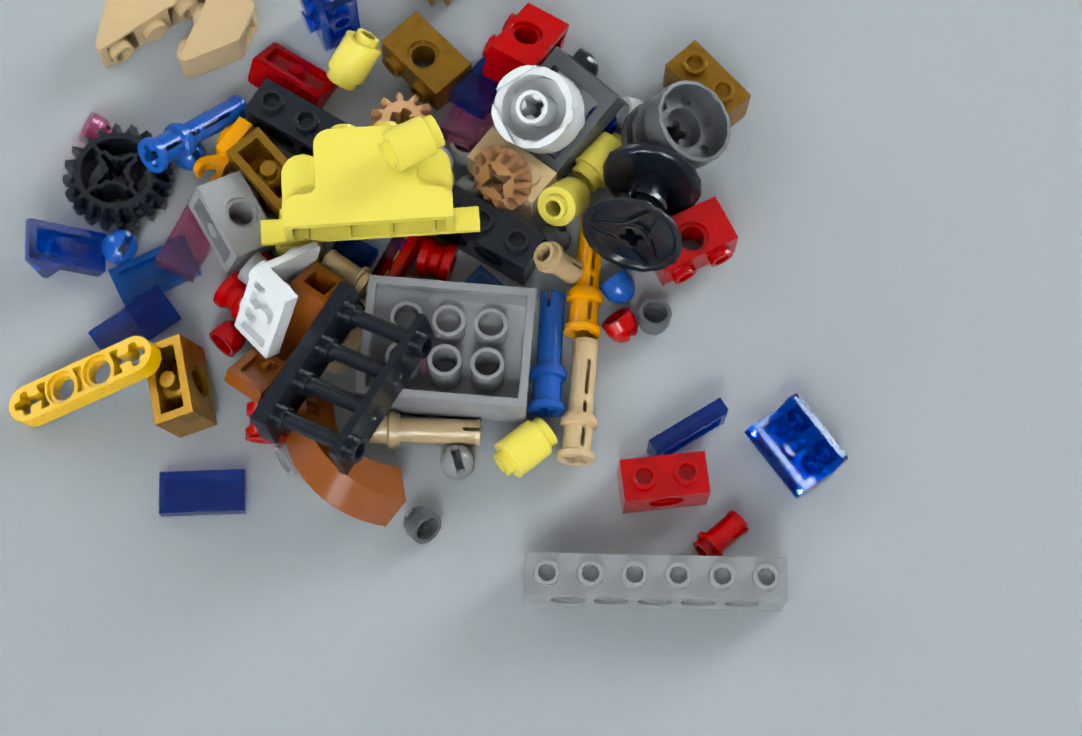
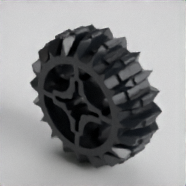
[63,123,175,232]

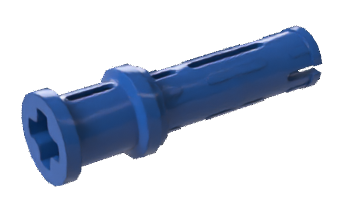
[138,95,247,173]
[527,290,567,418]

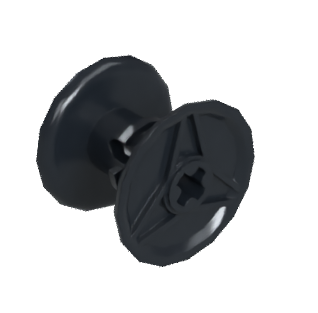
[582,142,702,272]

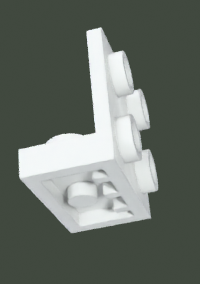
[234,241,321,359]

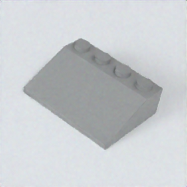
[355,275,537,423]

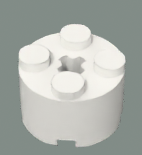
[491,65,585,154]

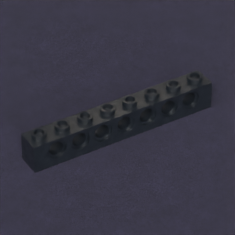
[244,78,546,286]

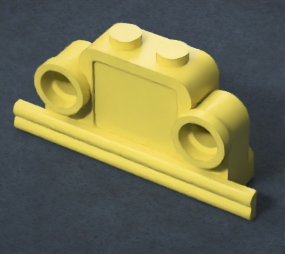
[260,121,480,246]

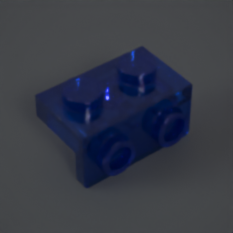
[299,0,361,51]
[744,393,848,499]

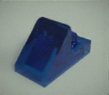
[25,218,106,278]
[87,284,182,361]

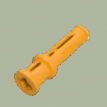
[563,215,604,339]

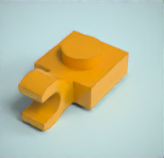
[193,116,254,181]

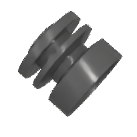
[621,80,731,169]

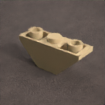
[95,0,205,68]
[177,0,259,79]

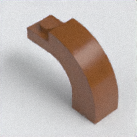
[224,261,349,404]
[286,395,406,527]

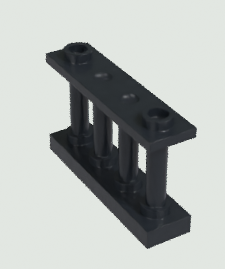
[249,281,435,476]

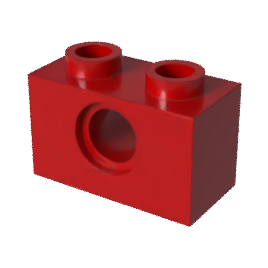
[482,2,569,83]
[654,196,739,286]
[617,451,711,514]

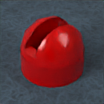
[601,307,638,343]
[209,320,246,357]

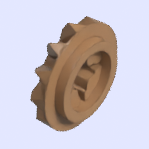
[470,145,533,210]

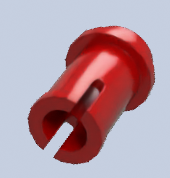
[693,510,749,556]

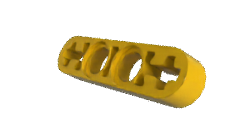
[9,336,162,427]

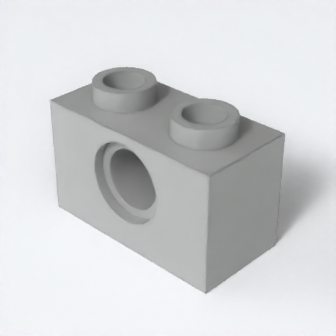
[188,170,276,274]

